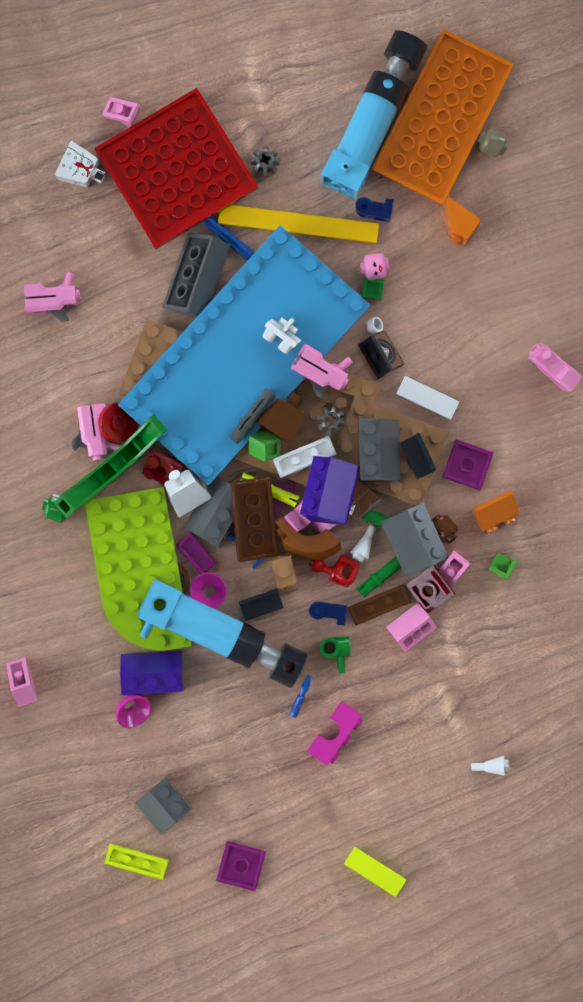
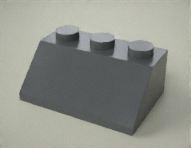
[358,418,401,482]
[184,477,234,548]
[380,502,449,577]

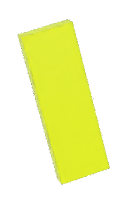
[104,843,169,880]
[344,846,407,897]

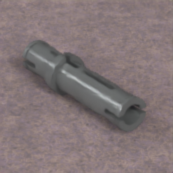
[229,388,276,444]

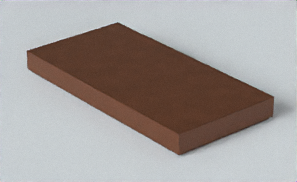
[230,476,278,562]

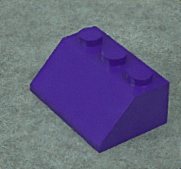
[300,456,360,525]
[120,650,184,695]

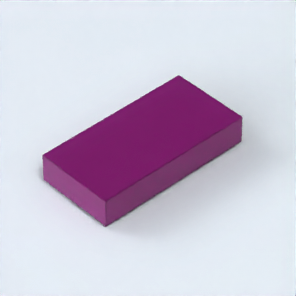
[176,532,217,574]

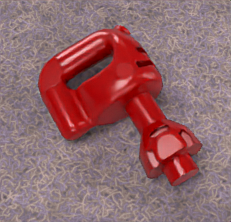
[309,554,360,588]

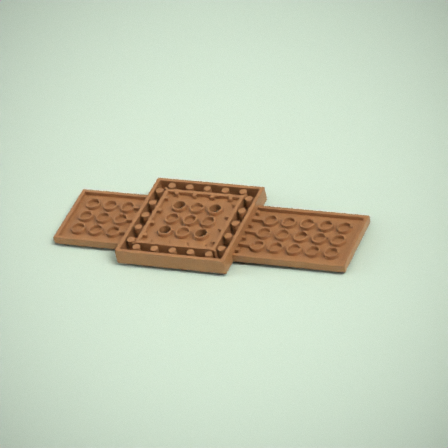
[118,319,449,505]

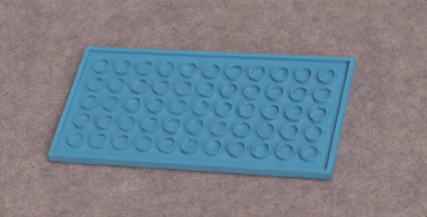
[118,225,370,486]

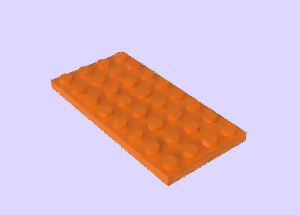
[372,29,514,206]

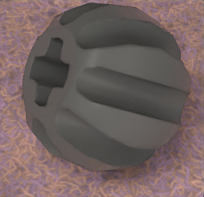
[251,147,280,177]
[316,406,347,436]

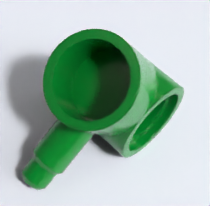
[319,636,351,674]

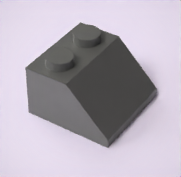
[135,777,192,834]

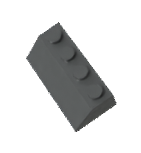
[162,233,230,318]

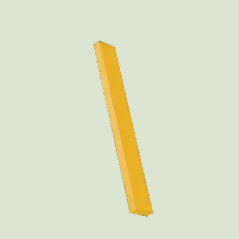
[218,205,379,244]

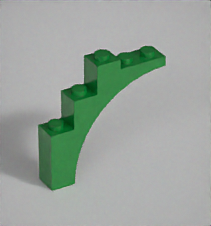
[54,415,167,518]

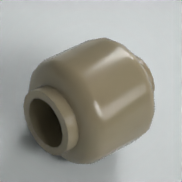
[477,128,509,157]

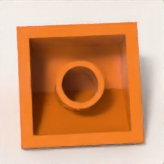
[443,197,481,247]
[471,491,520,534]

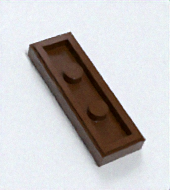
[348,584,411,626]

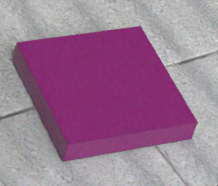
[442,439,494,491]
[216,841,266,891]

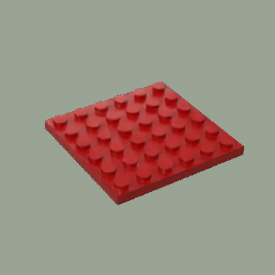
[94,88,259,250]

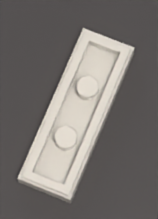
[396,376,460,420]
[273,436,337,478]

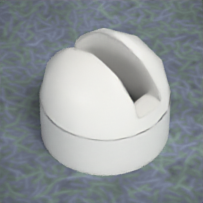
[366,317,383,334]

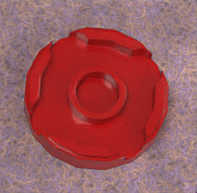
[98,402,137,443]

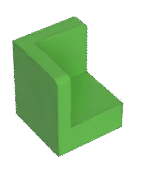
[249,430,280,462]
[488,552,517,580]

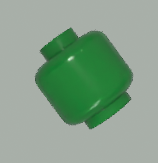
[42,494,70,523]

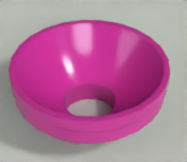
[190,573,227,609]
[115,694,151,728]

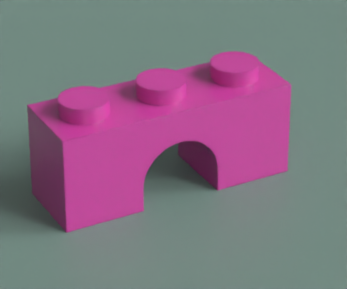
[307,701,363,765]

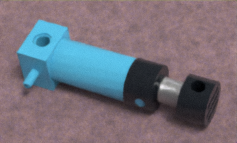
[321,30,427,200]
[137,579,307,688]

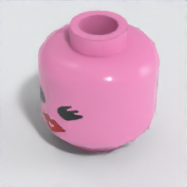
[360,253,390,280]

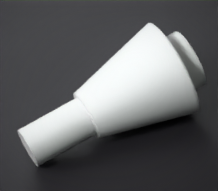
[350,525,376,562]
[471,756,509,776]

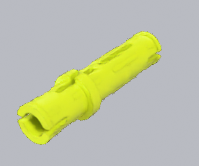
[240,472,299,508]

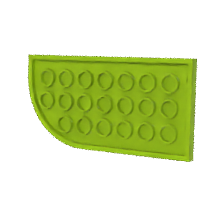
[85,487,192,651]

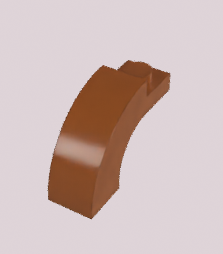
[275,517,341,560]

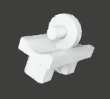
[262,318,301,354]

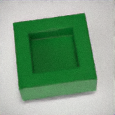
[361,277,384,301]

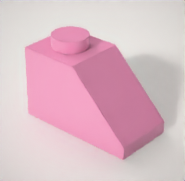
[6,657,38,707]

